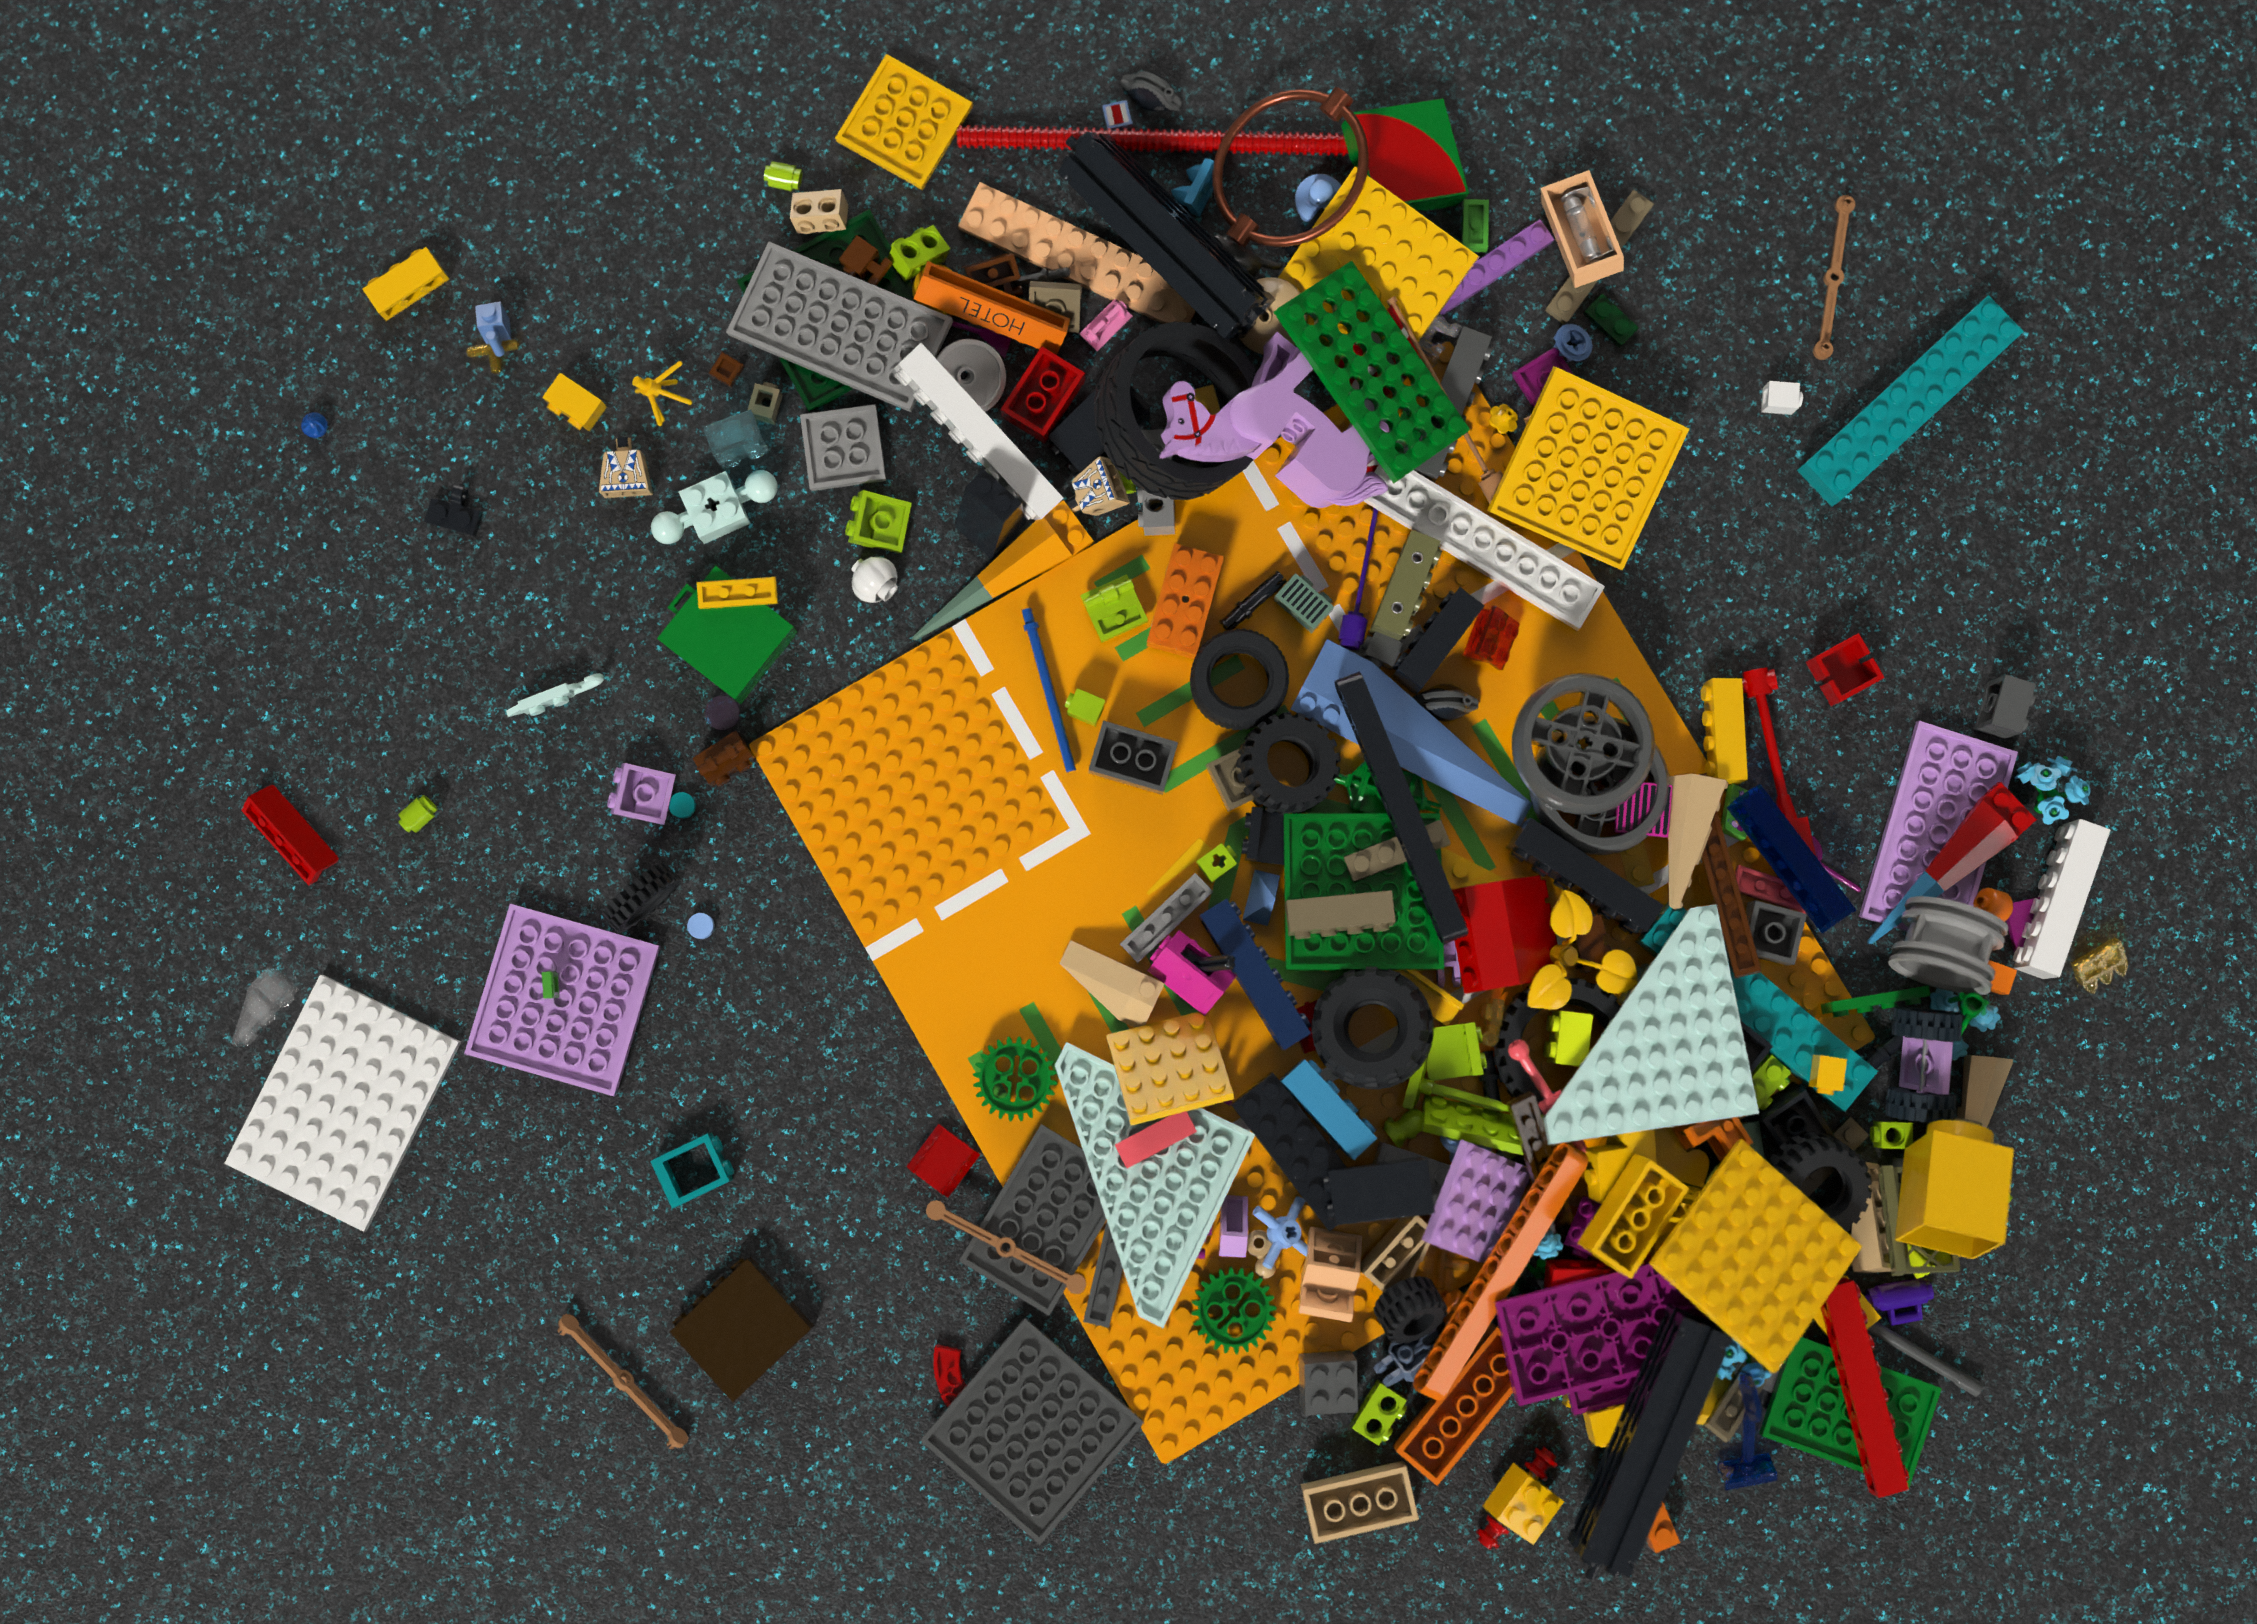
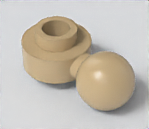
[1246,1230,1276,1279]

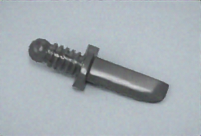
[1014,267,1071,286]

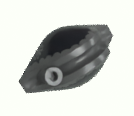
[1120,71,1183,111]
[1412,684,1479,722]

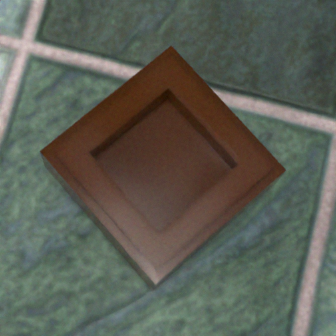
[709,352,745,388]

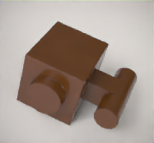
[839,235,893,286]

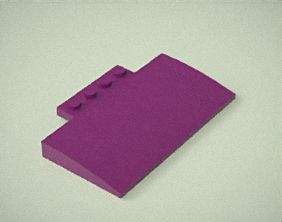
[1494,1262,1715,1416]

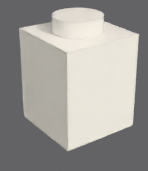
[1761,381,1803,415]

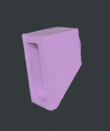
[1219,1195,1248,1257]

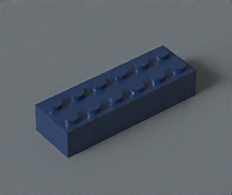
[1198,898,1312,1050]

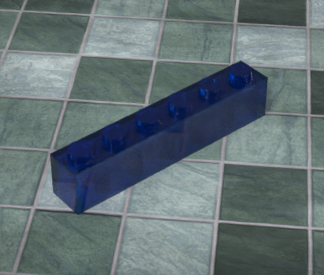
[1727,784,1856,934]

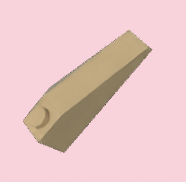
[1059,940,1165,1028]
[1851,1162,1891,1273]

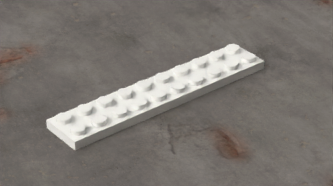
[1364,464,1605,631]

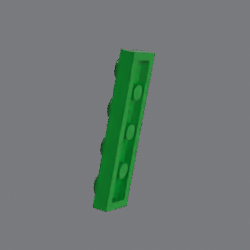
[1821,986,1930,1018]

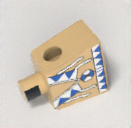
[599,437,653,498]
[1067,456,1130,516]

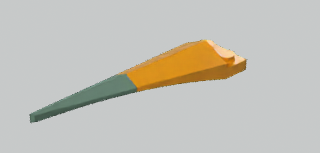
[912,500,1094,640]

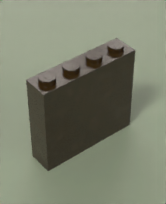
[669,1257,814,1402]

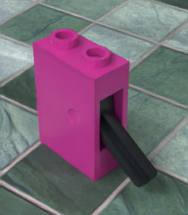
[1147,930,1237,1016]

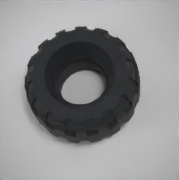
[1311,967,1434,1089]

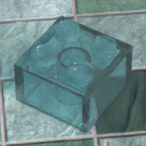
[703,409,769,468]

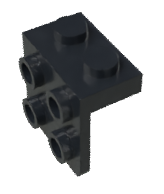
[1241,807,1284,865]

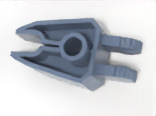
[1373,1329,1439,1387]

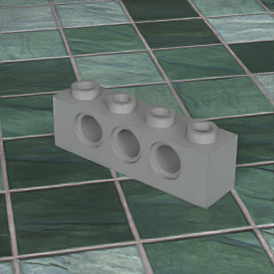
[1137,429,1175,536]

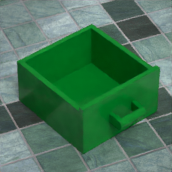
[657,566,798,704]

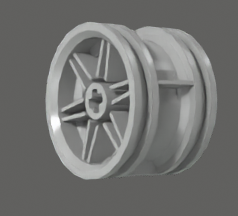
[1888,896,2008,995]

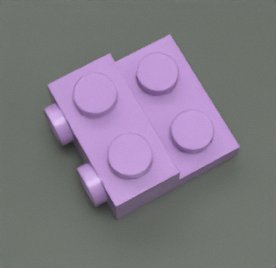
[607,763,676,825]

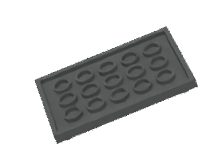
[959,1124,1107,1315]

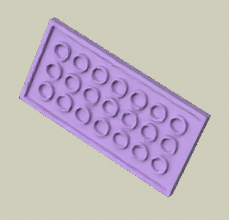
[1859,721,2018,932]

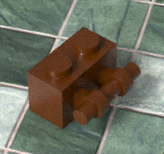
[962,253,1023,297]
[692,730,756,787]

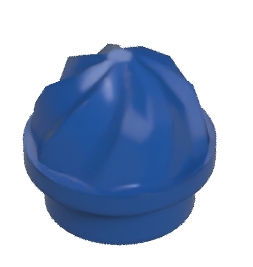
[301,412,328,438]

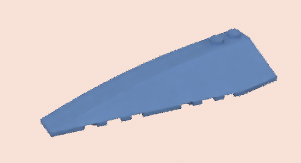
[1291,639,1532,826]

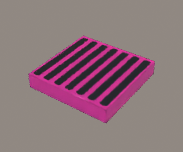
[1614,780,1672,838]

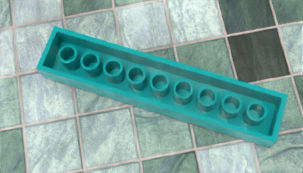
[1797,295,2024,507]
[1635,902,1878,1112]

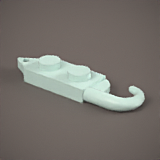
[506,673,604,717]

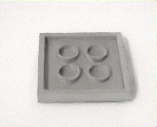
[800,404,886,491]

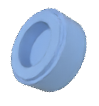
[687,913,715,939]

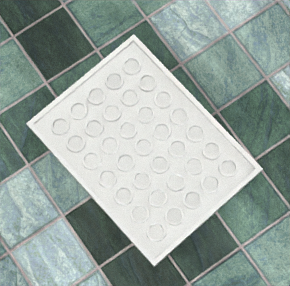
[224,975,461,1232]

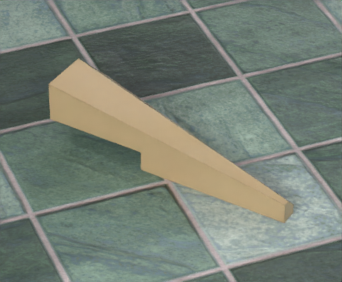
[1668,774,1728,909]
[1957,1055,2013,1128]

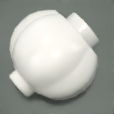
[852,557,898,603]

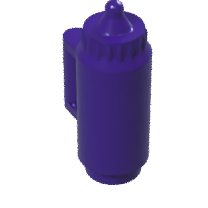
[1865,1278,1934,1326]

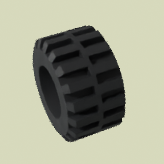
[1374,1276,1448,1344]

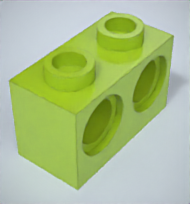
[888,225,950,282]
[1350,1379,1407,1446]

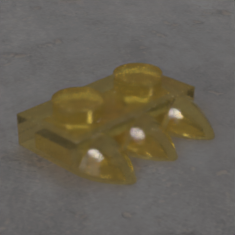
[2071,937,2128,994]

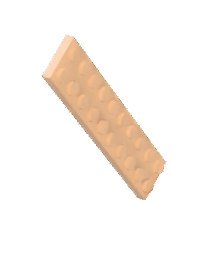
[958,182,1196,324]

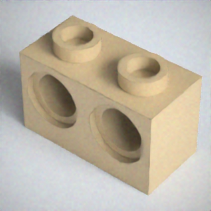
[790,189,848,234]

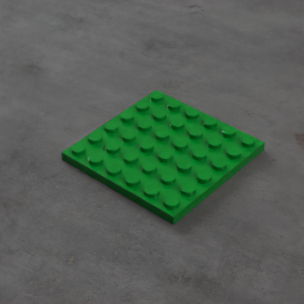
[1283,813,1444,970]

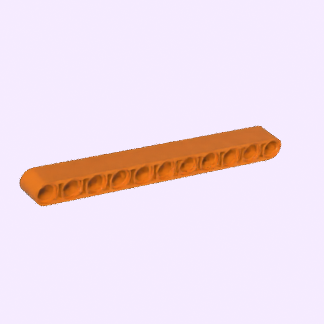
[1413,1142,1588,1401]

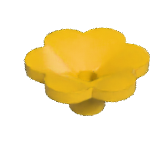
[1489,404,1518,434]

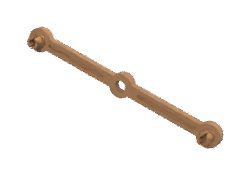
[1813,195,1855,360]
[926,1200,1086,1294]
[558,1314,688,1449]

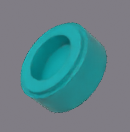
[669,792,696,819]

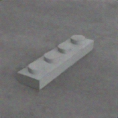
[1120,873,1213,963]

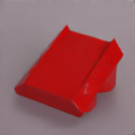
[906,1124,980,1198]

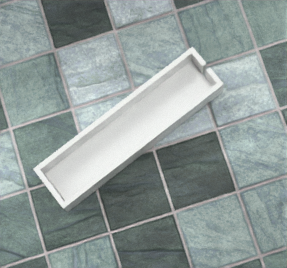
[894,343,1063,520]

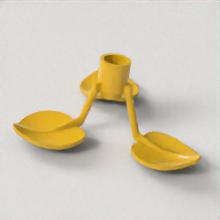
[1527,890,1638,1010]

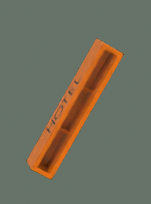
[914,261,1070,355]

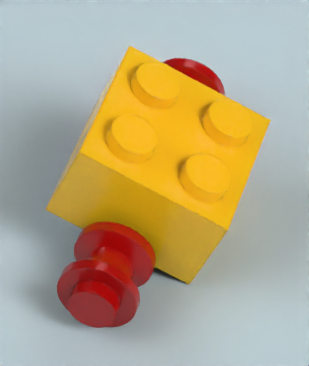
[1476,1447,1564,1550]

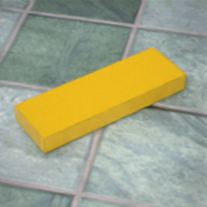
[697,577,778,609]

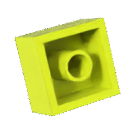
[1543,1011,1593,1067]

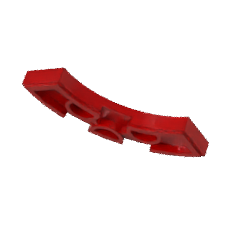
[933,1344,966,1407]

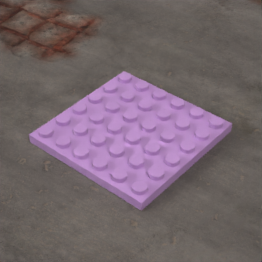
[464,904,661,1096]

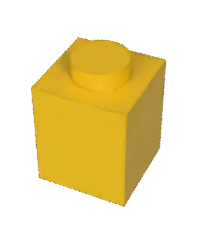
[1809,1055,1847,1095]

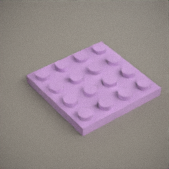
[1422,1140,1530,1263]

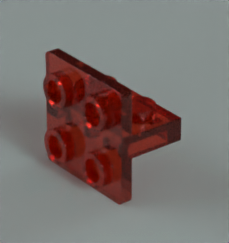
[1463,606,1520,671]

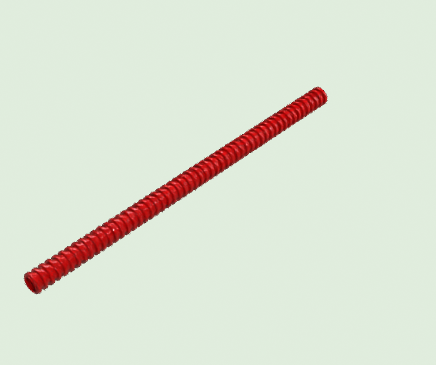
[957,125,1348,156]

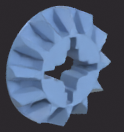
[1553,324,1592,363]

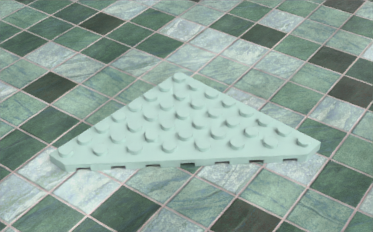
[1543,904,1759,1145]
[1055,1042,1255,1328]

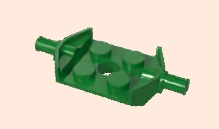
[1335,761,1441,813]

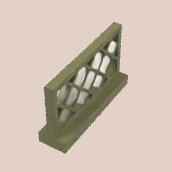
[1878,1165,1960,1276]

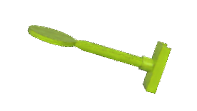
[1402,1059,1544,1123]

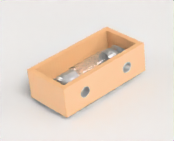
[1541,170,1624,288]

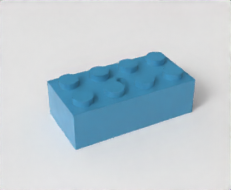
[1279,1059,1377,1160]

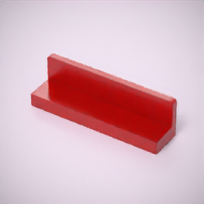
[241,785,339,886]

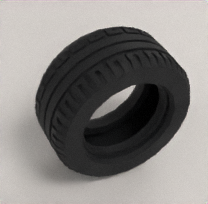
[1190,629,1289,730]

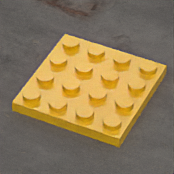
[835,54,973,190]
[1106,1011,1234,1125]

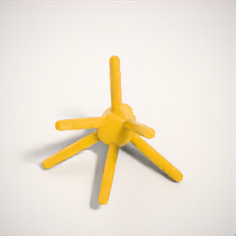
[632,361,692,426]

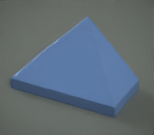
[1242,870,1280,926]

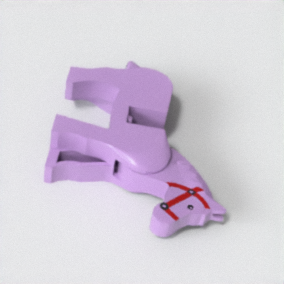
[1159,332,1389,508]

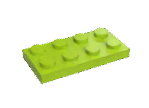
[1422,1095,1523,1155]

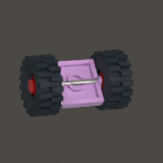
[1885,1007,1963,1122]

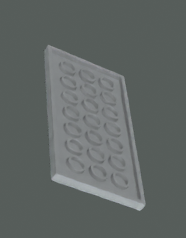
[726,242,953,412]

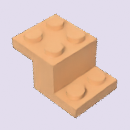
[1299,1226,1362,1322]

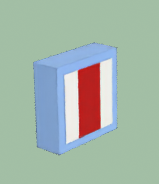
[1102,100,1132,131]

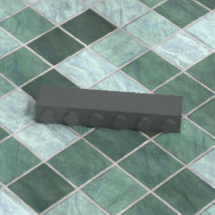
[1414,326,1493,483]

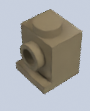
[747,382,783,425]

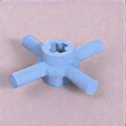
[1253,1196,1307,1269]

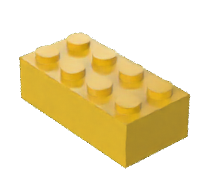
[1577,1153,1689,1279]

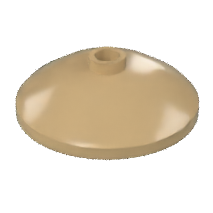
[1239,277,1308,355]

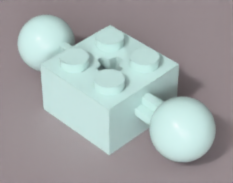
[651,470,778,544]

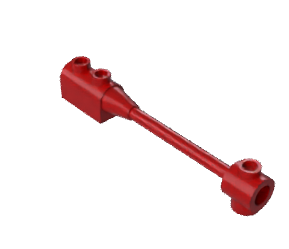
[1742,667,1819,874]

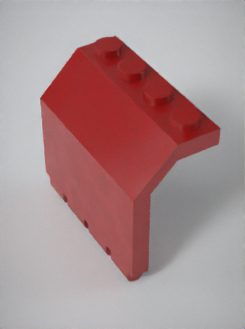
[1452,875,1558,994]

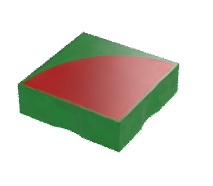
[1341,99,1469,211]

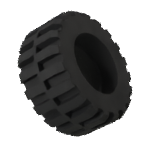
[1236,712,1341,815]
[1769,1132,1872,1232]

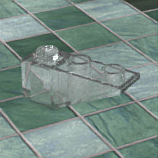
[231,968,298,1046]

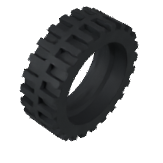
[1491,977,1621,1114]

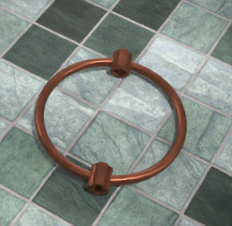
[1212,87,1369,248]

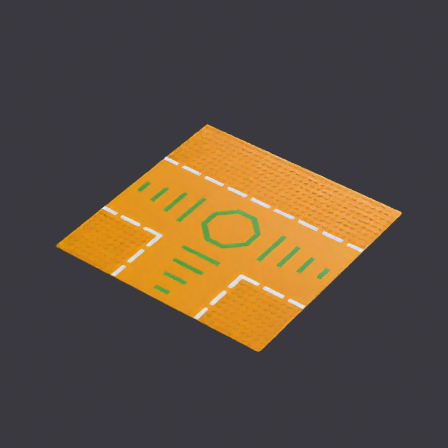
[750,342,1875,1464]

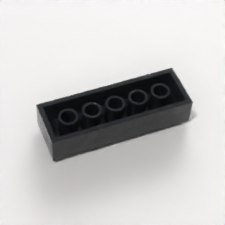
[1506,818,1664,935]
[1231,1072,1346,1231]

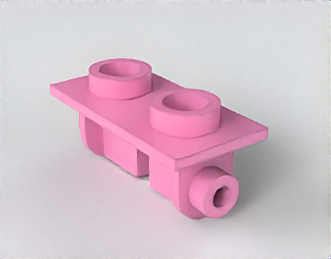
[1079,299,1133,351]

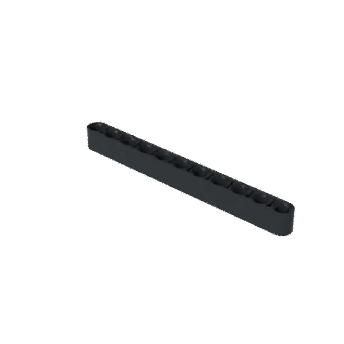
[1334,671,1468,945]

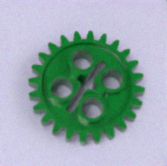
[973,1036,1058,1121]
[1191,1266,1277,1354]

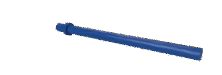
[1022,608,1076,773]

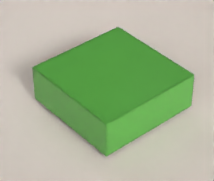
[542,971,560,999]

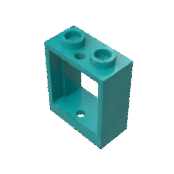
[650,1133,734,1209]

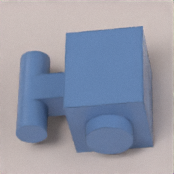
[475,301,511,357]

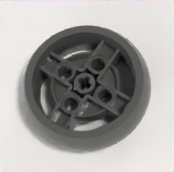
[1512,673,1655,815]
[1529,716,1670,855]

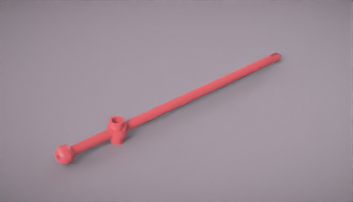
[1508,1040,1651,1259]

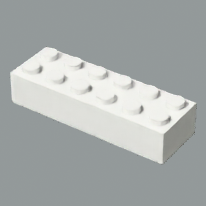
[2013,819,2110,979]

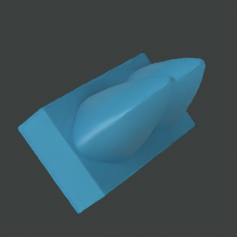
[1171,158,1214,217]

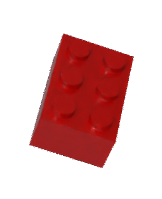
[1001,346,1085,444]

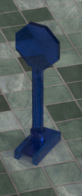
[1717,1371,1778,1491]

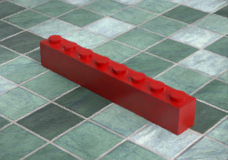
[1820,1277,1909,1498]

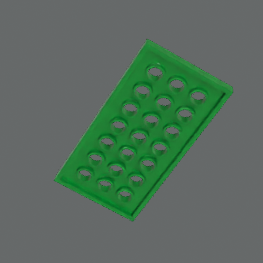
[1273,261,1470,484]

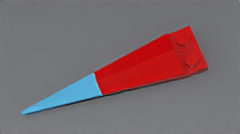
[1867,782,2037,944]

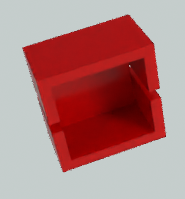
[1806,633,1885,706]

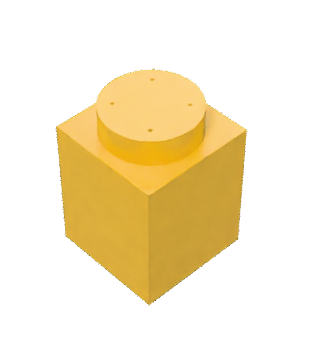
[1895,1120,2014,1259]

